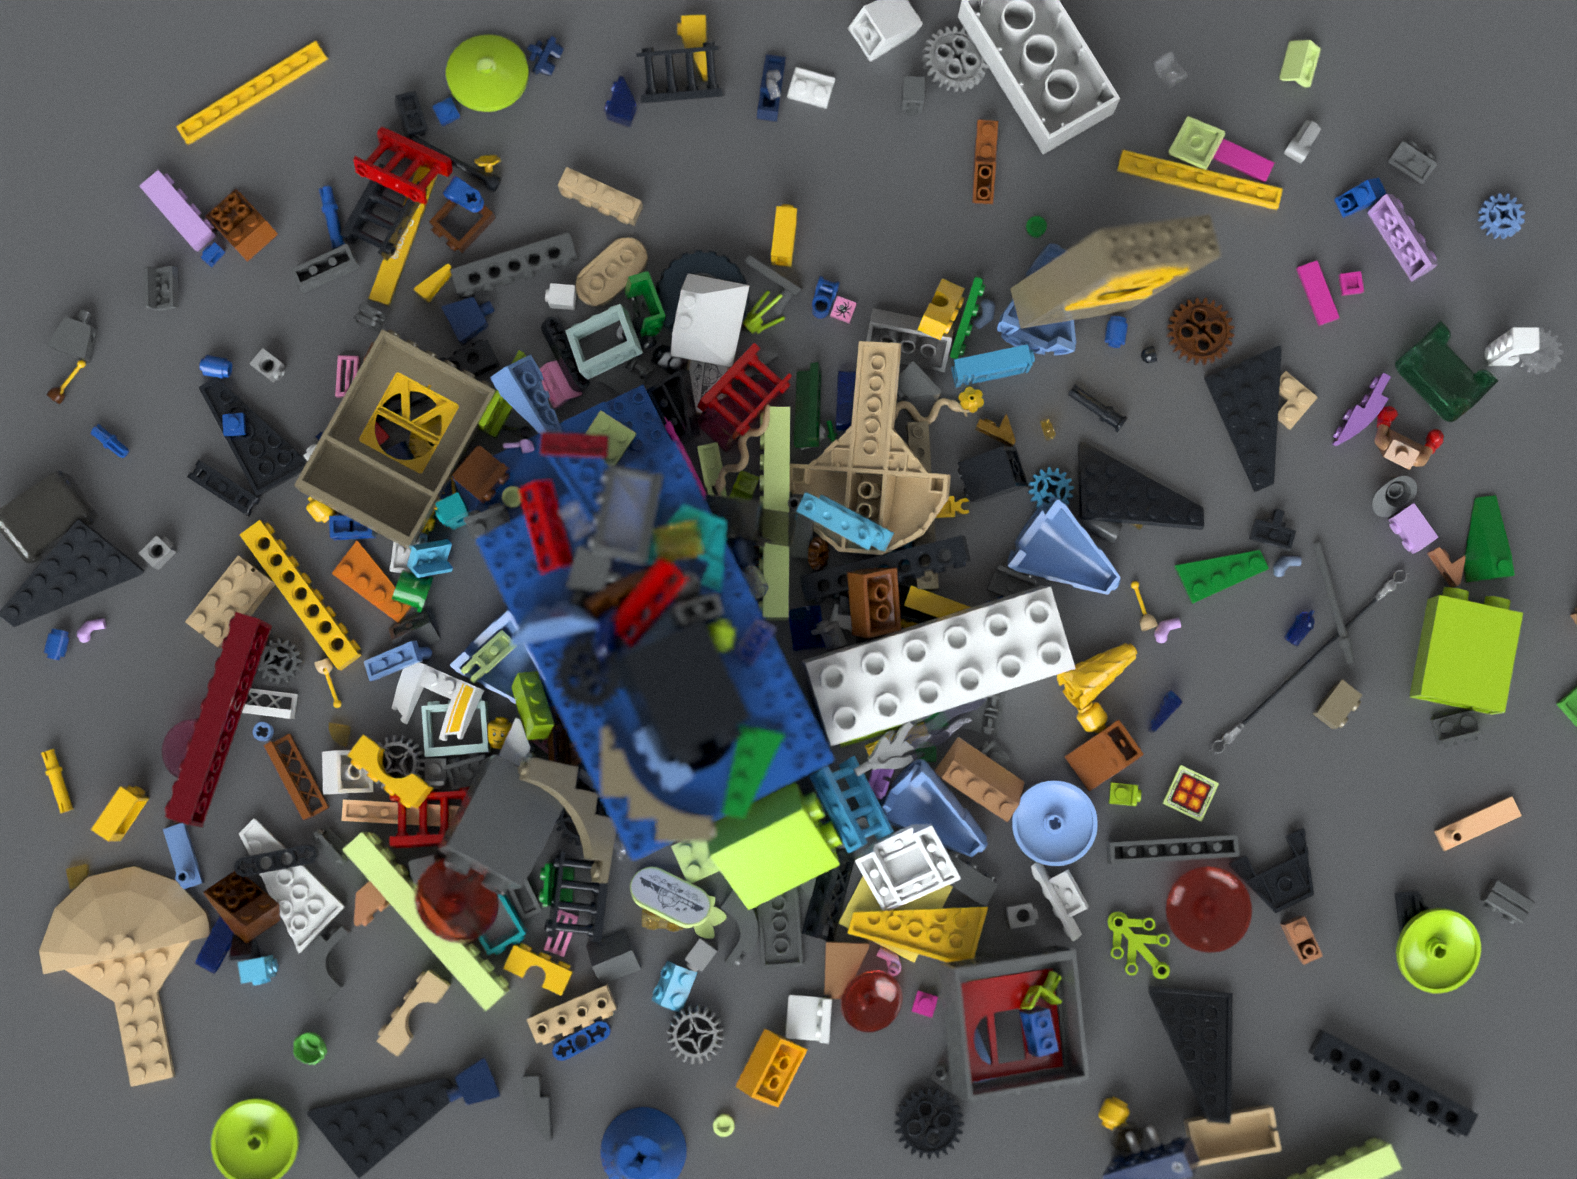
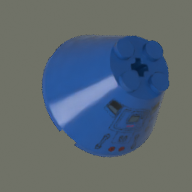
[601,1107,687,1179]

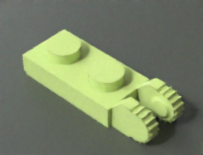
[697,442,727,503]
[461,630,517,684]

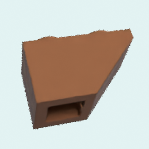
[354,881,390,927]
[1280,916,1323,965]

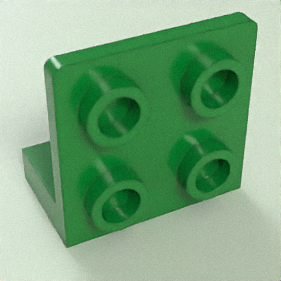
[539,862,575,907]

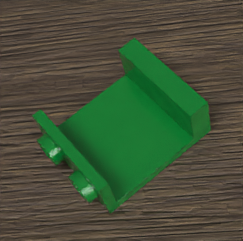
[624,271,665,337]

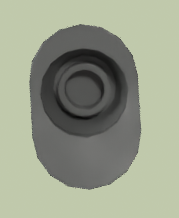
[1372,475,1418,517]

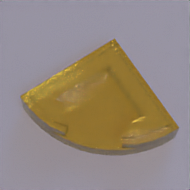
[1040,419,1056,441]
[329,722,351,747]
[66,864,89,890]

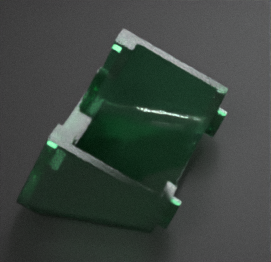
[1395,320,1499,422]

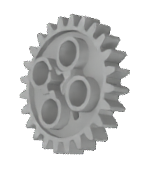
[922,26,988,92]

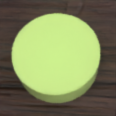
[502,486,522,508]
[713,1114,735,1137]

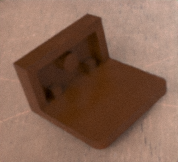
[453,446,511,504]

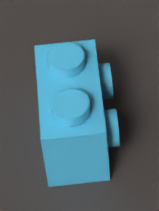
[238,955,278,986]

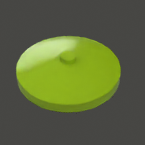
[446,35,529,112]
[1396,908,1481,993]
[211,1098,299,1179]

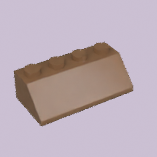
[935,737,1024,822]

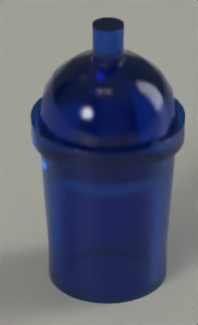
[1284,609,1315,647]
[592,619,616,662]

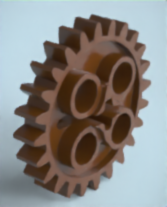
[1166,298,1235,365]

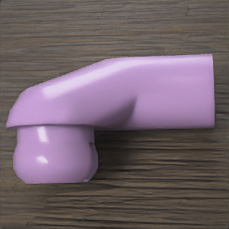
[1154,617,1181,643]
[77,618,106,643]
[876,946,902,976]

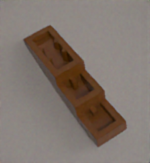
[584,566,653,620]

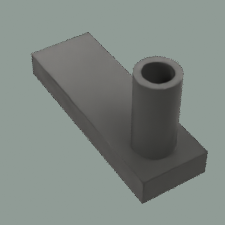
[744,255,802,315]
[788,494,816,558]

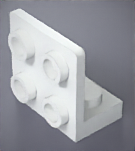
[786,995,832,1043]

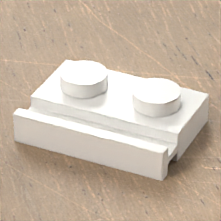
[788,67,835,109]

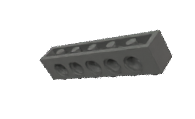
[450,232,578,298]
[1106,835,1240,864]

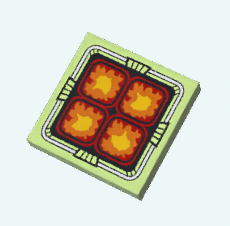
[1162,765,1219,822]

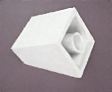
[848,0,923,61]

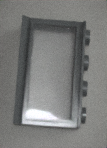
[588,463,663,565]

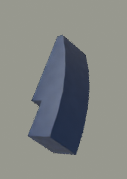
[757,54,786,122]

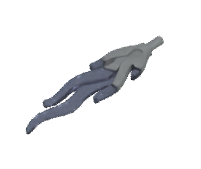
[853,696,988,776]

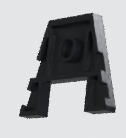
[1228,828,1314,913]

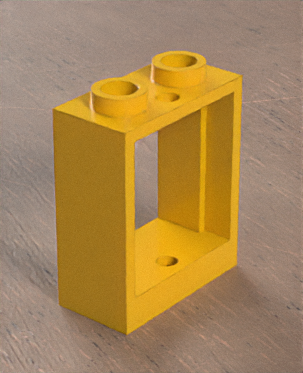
[771,204,797,267]
[91,785,150,841]

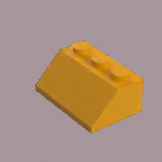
[735,1029,807,1107]

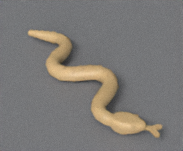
[895,398,970,424]
[715,404,770,500]

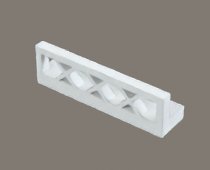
[242,688,298,719]

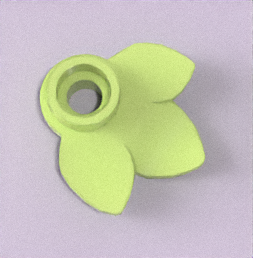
[694,896,727,939]

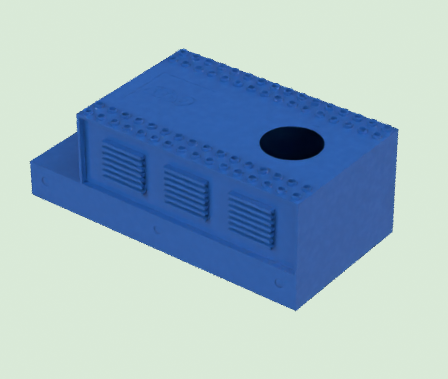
[452,385,834,861]

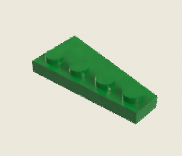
[950,277,986,359]
[1174,550,1269,604]
[722,725,785,819]

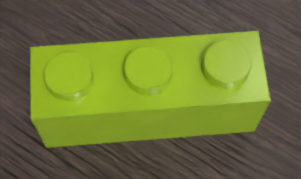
[511,671,554,740]

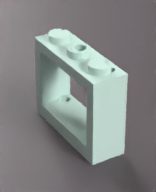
[565,304,643,380]
[421,698,491,758]

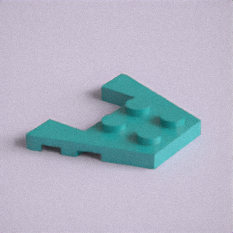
[646,504,726,592]

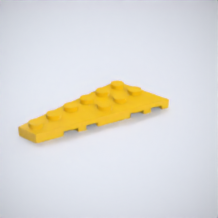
[847,907,988,962]

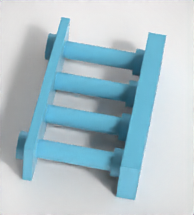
[796,492,894,552]

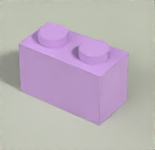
[1389,503,1439,554]

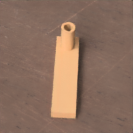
[1434,797,1522,851]

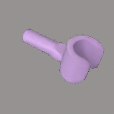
[503,439,534,453]

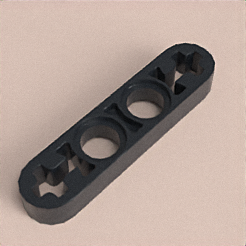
[541,316,590,392]
[234,845,319,876]

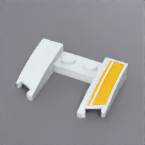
[392,662,484,741]

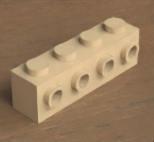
[558,167,643,226]
[527,984,617,1045]

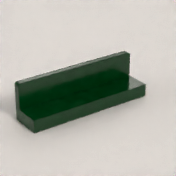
[794,362,822,448]

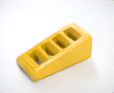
[413,264,453,303]

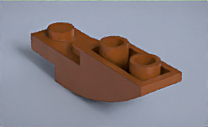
[972,120,998,204]

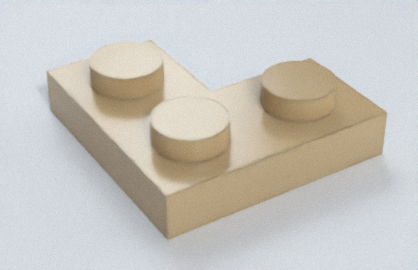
[1278,371,1318,430]

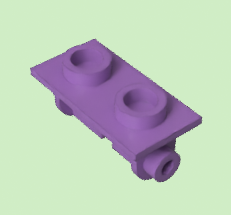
[868,768,894,800]

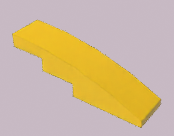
[904,586,971,618]

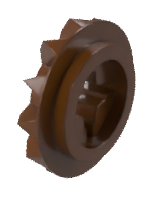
[808,537,830,570]

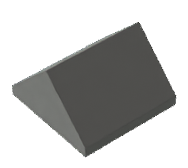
[586,929,641,985]

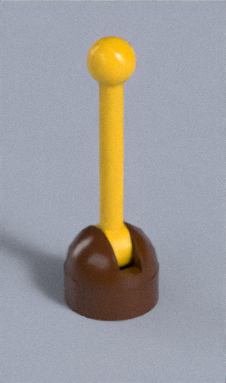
[46,360,86,405]

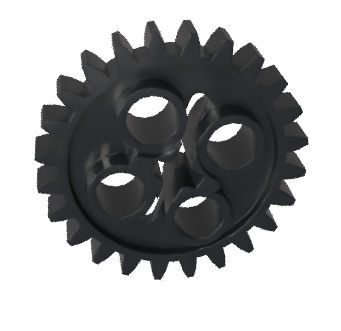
[554,637,624,711]
[894,1087,964,1159]

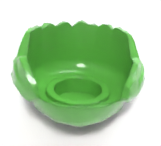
[293,1032,327,1065]

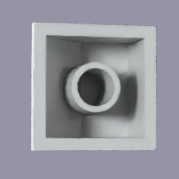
[499,718,536,766]
[322,750,373,794]

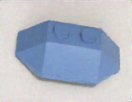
[510,602,602,646]

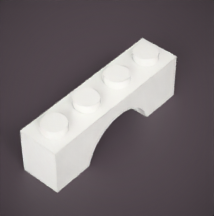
[1485,328,1540,366]

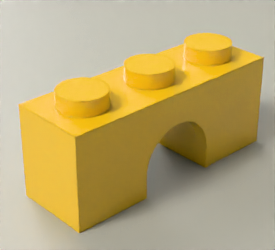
[918,278,965,340]
[503,942,574,996]

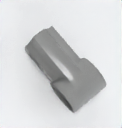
[1283,120,1321,164]

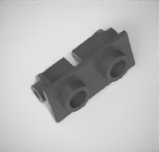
[310,824,350,870]

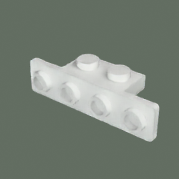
[1031,862,1089,941]

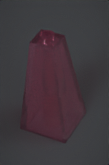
[698,377,782,453]

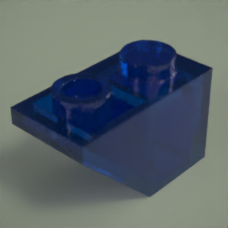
[604,75,637,127]

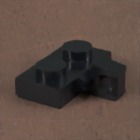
[1249,509,1296,551]

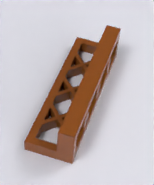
[264,734,330,820]

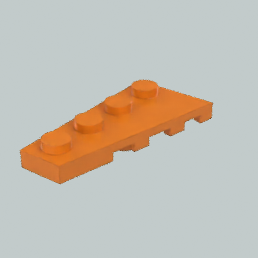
[331,540,412,623]

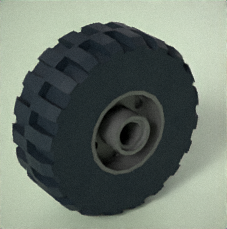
[656,250,749,335]

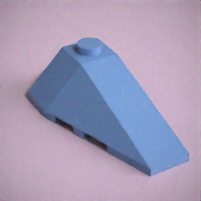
[490,355,562,434]

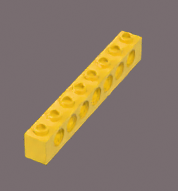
[239,520,362,671]

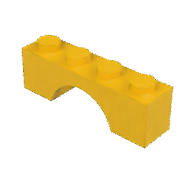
[347,735,433,809]

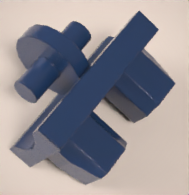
[527,36,564,76]

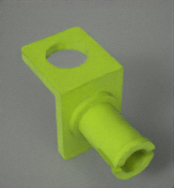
[1020,971,1062,1009]

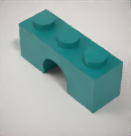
[434,492,469,530]

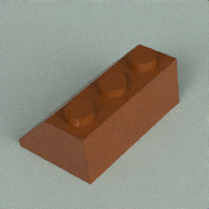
[847,567,901,638]

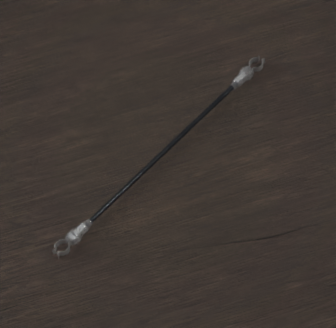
[1209,568,1409,755]

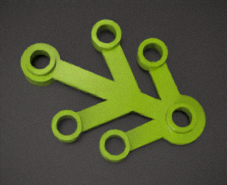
[1107,911,1170,979]

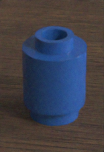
[1104,316,1128,348]
[199,355,233,379]
[43,629,70,661]

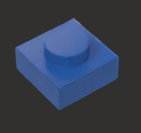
[432,97,461,127]
[201,242,226,268]
[222,413,246,437]

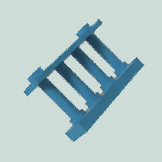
[809,756,894,853]

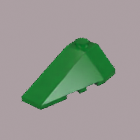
[1463,495,1515,583]

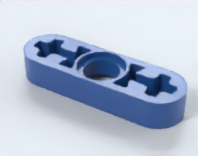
[552,1021,611,1061]

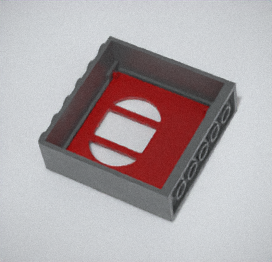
[939,945,1089,1103]

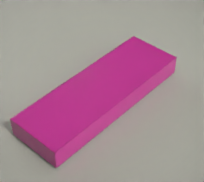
[1213,139,1274,183]
[1296,261,1340,326]

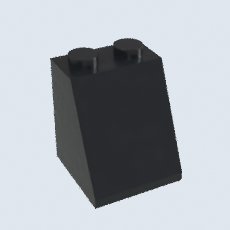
[958,446,1029,502]

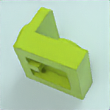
[1108,783,1141,806]

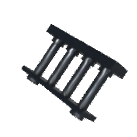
[636,42,725,104]
[340,163,427,261]
[545,850,610,942]

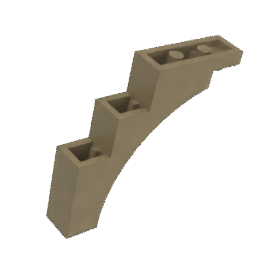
[601,727,716,842]
[518,757,616,883]

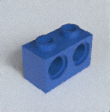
[329,515,376,540]
[1020,1006,1058,1057]

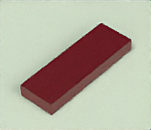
[540,432,609,458]

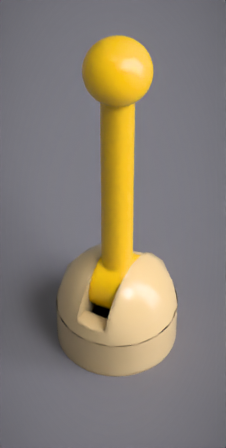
[1131,581,1158,631]
[314,658,342,708]

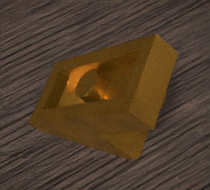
[975,414,1016,447]

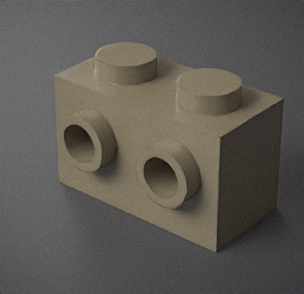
[1312,679,1363,729]

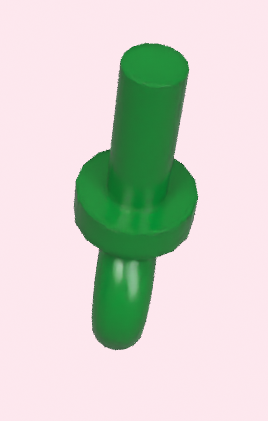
[826,420,838,442]

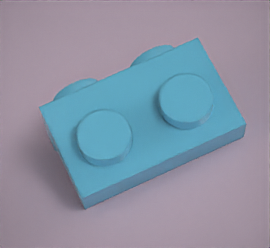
[407,539,453,578]
[652,961,697,1012]

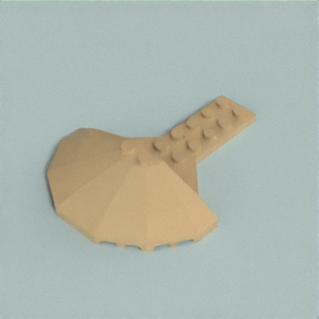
[789,341,951,555]
[39,866,213,1087]

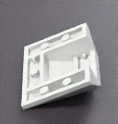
[671,274,750,367]
[855,824,961,911]

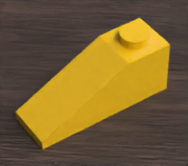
[677,15,707,82]

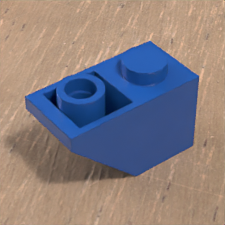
[1334,178,1387,218]

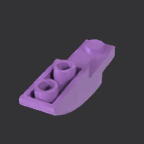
[1333,373,1391,446]

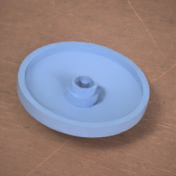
[1012,781,1098,866]

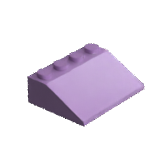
[1368,194,1438,282]

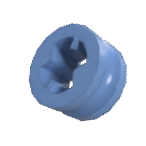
[253,722,274,741]

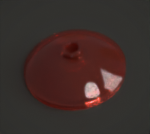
[841,970,903,1032]

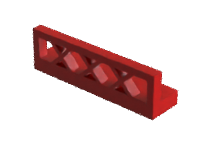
[518,480,573,574]
[606,557,688,648]

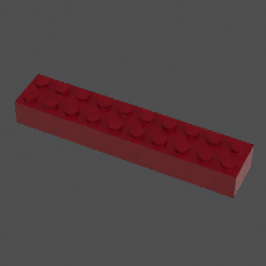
[165,612,272,828]

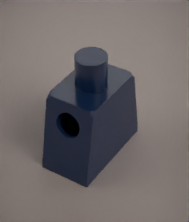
[441,297,495,346]
[446,1057,500,1105]

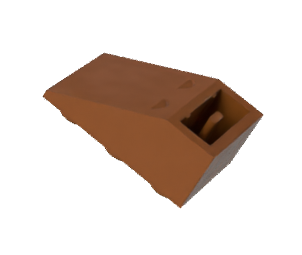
[206,189,278,262]
[1065,720,1144,791]

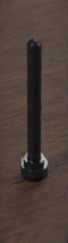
[410,136,502,192]

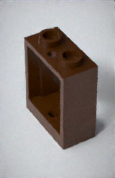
[429,199,495,253]

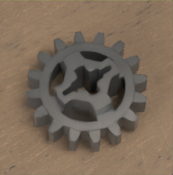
[257,638,303,684]

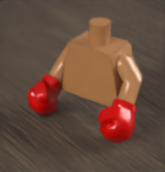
[1375,406,1444,470]

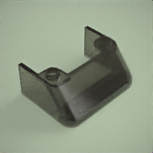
[705,494,798,547]

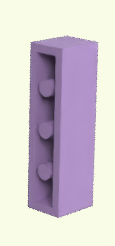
[139,170,216,252]

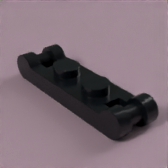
[187,460,261,517]

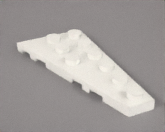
[239,818,346,954]

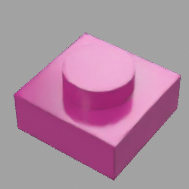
[1339,271,1364,296]
[911,990,938,1018]

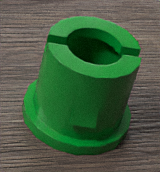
[392,570,434,613]

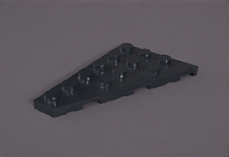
[1204,345,1282,493]
[1078,442,1204,530]
[0,518,145,627]
[1148,986,1233,1124]
[307,1077,454,1178]

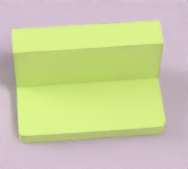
[1279,40,1321,87]

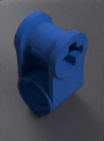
[443,176,484,213]
[811,276,840,319]

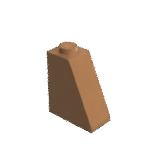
[824,942,869,999]

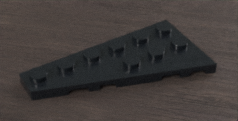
[198,377,307,497]

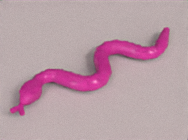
[664,417,711,509]

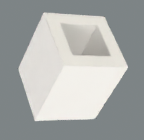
[545,283,577,310]

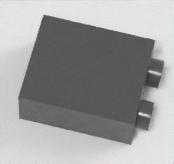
[437,754,563,895]

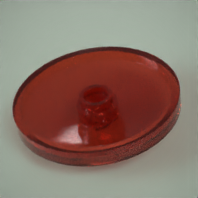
[414,858,499,943]
[1165,866,1252,953]

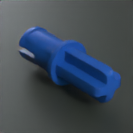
[91,424,129,458]

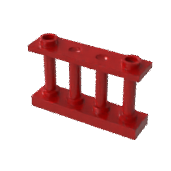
[353,126,453,205]
[697,343,792,440]
[389,787,469,849]

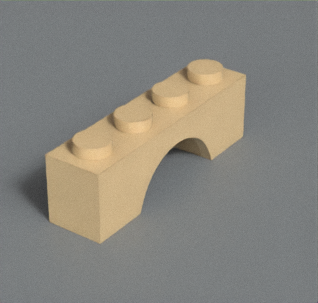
[377,969,451,1057]

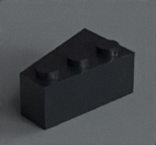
[646,370,700,445]

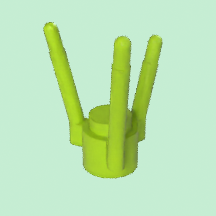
[742,290,785,334]

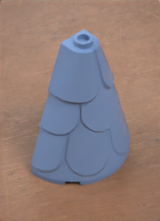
[997,243,1076,355]
[1007,497,1121,595]
[450,608,556,707]
[879,759,988,857]

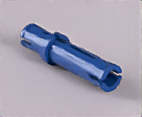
[319,186,345,250]

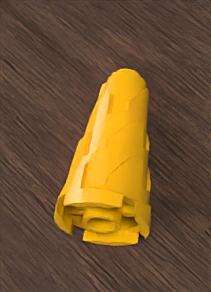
[1057,643,1137,710]

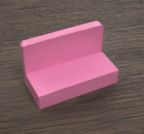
[540,360,582,409]

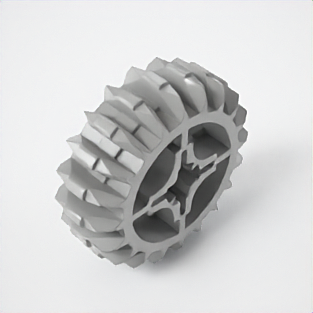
[375,735,426,789]
[667,1005,724,1064]

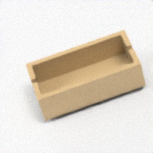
[185,555,276,649]
[1184,1104,1281,1166]

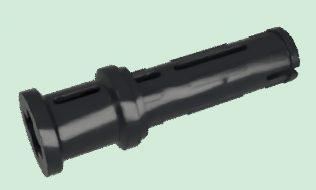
[1068,385,1128,433]

